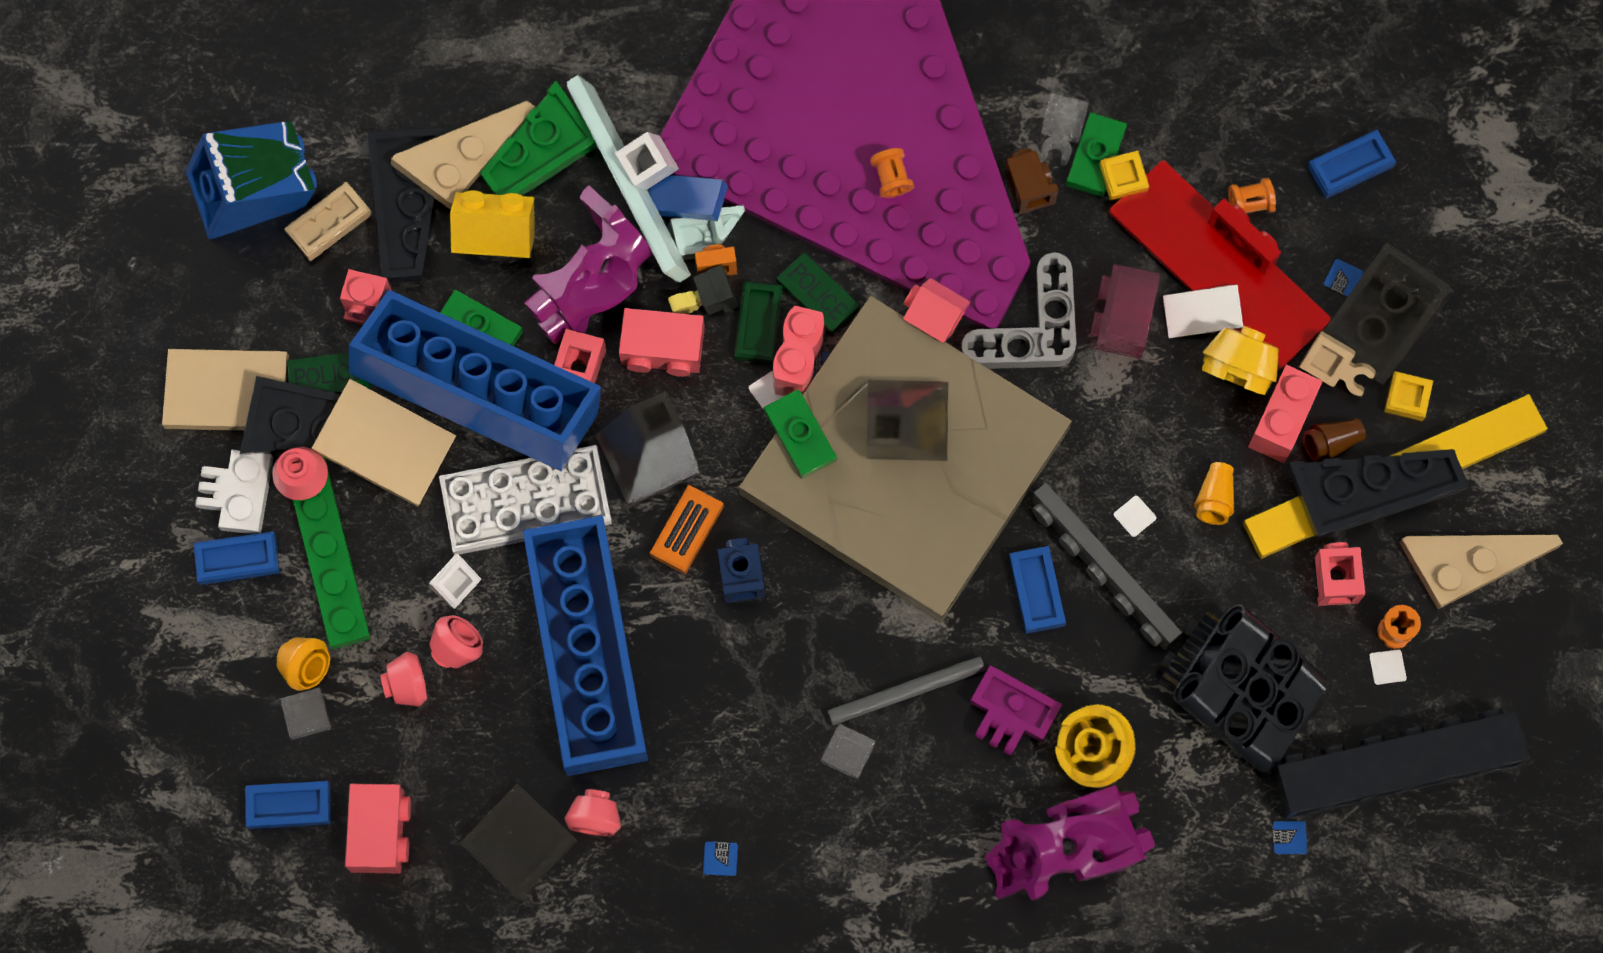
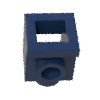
[718,538,765,603]

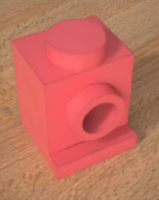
[340,269,392,325]
[554,329,606,383]
[1315,542,1365,606]

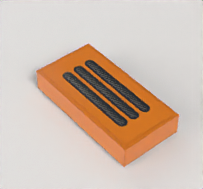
[650,485,724,575]

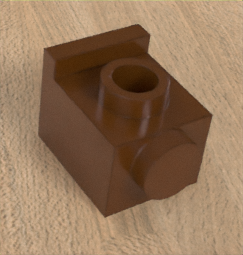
[1004,148,1059,215]

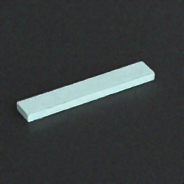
[567,75,691,282]

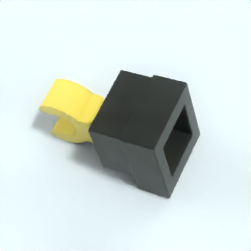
[668,265,739,315]

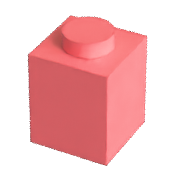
[903,278,970,343]

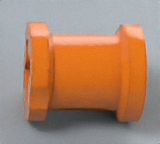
[870,148,914,198]
[1228,178,1276,213]
[1377,605,1421,649]

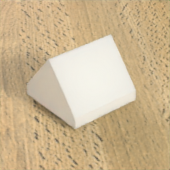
[428,553,481,609]

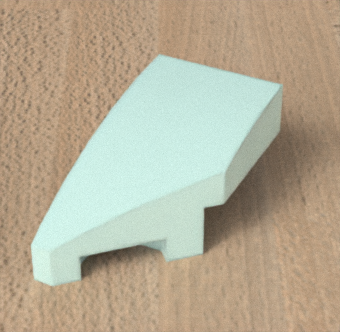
[668,205,745,260]

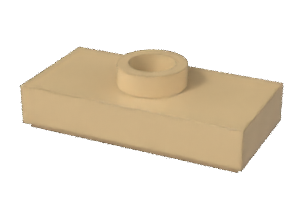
[284,182,372,261]

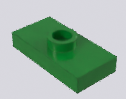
[1066,112,1127,197]
[440,290,523,346]
[763,389,837,479]

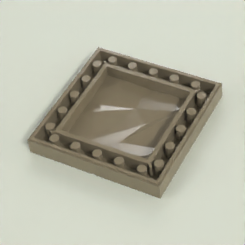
[739,296,1072,623]

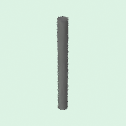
[827,656,985,726]

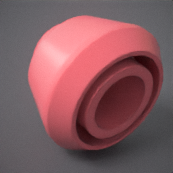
[273,447,328,500]
[430,616,483,668]
[380,652,428,706]
[565,789,621,836]

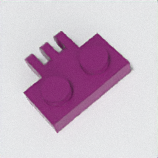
[970,665,1062,756]

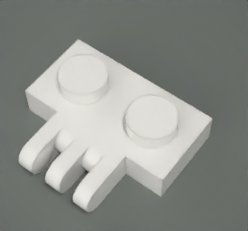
[195,450,274,534]

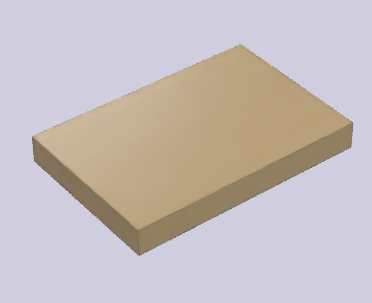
[162,349,289,431]
[312,379,456,507]

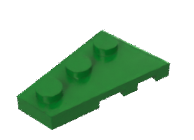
[480,81,598,196]

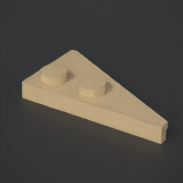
[391,101,535,209]
[1399,535,1563,609]

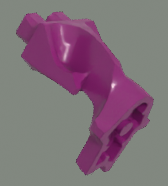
[524,186,653,344]
[985,785,1155,900]

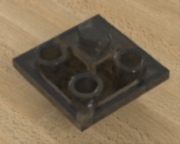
[867,380,948,461]
[596,391,701,506]

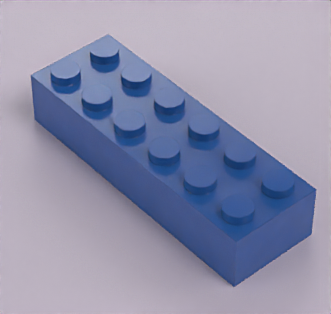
[349,290,601,471]
[523,515,648,776]

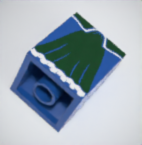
[185,121,316,239]

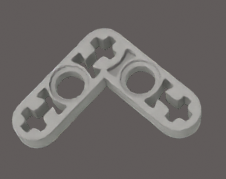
[961,252,1076,369]

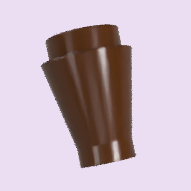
[1303,418,1366,461]

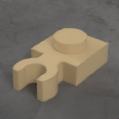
[1300,331,1376,396]

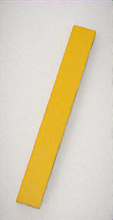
[1243,394,1548,559]

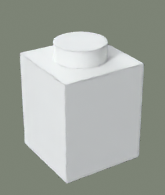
[615,132,679,189]

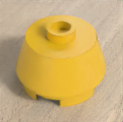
[1202,326,1279,395]
[1055,705,1135,787]

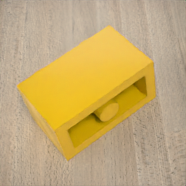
[450,190,534,258]

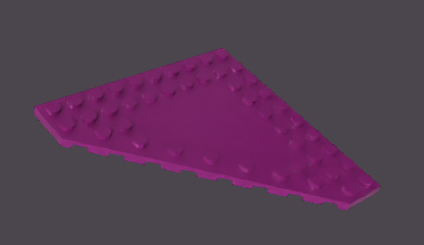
[660,0,1031,329]

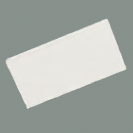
[439,445,612,555]

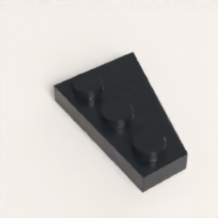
[239,376,341,456]

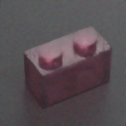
[1090,264,1160,359]

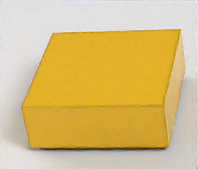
[1099,151,1149,200]
[1384,371,1433,421]

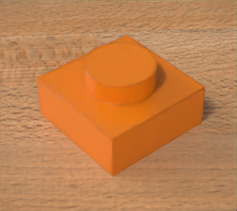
[695,244,737,276]

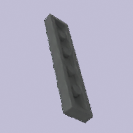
[1031,483,1182,651]

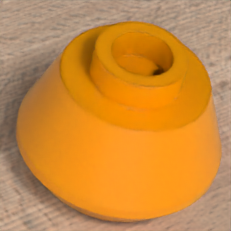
[277,638,330,691]

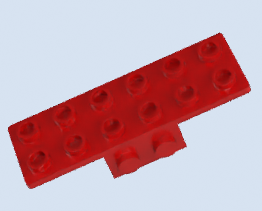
[1109,161,1331,372]

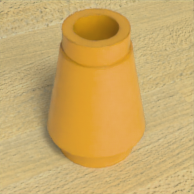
[1194,462,1234,525]

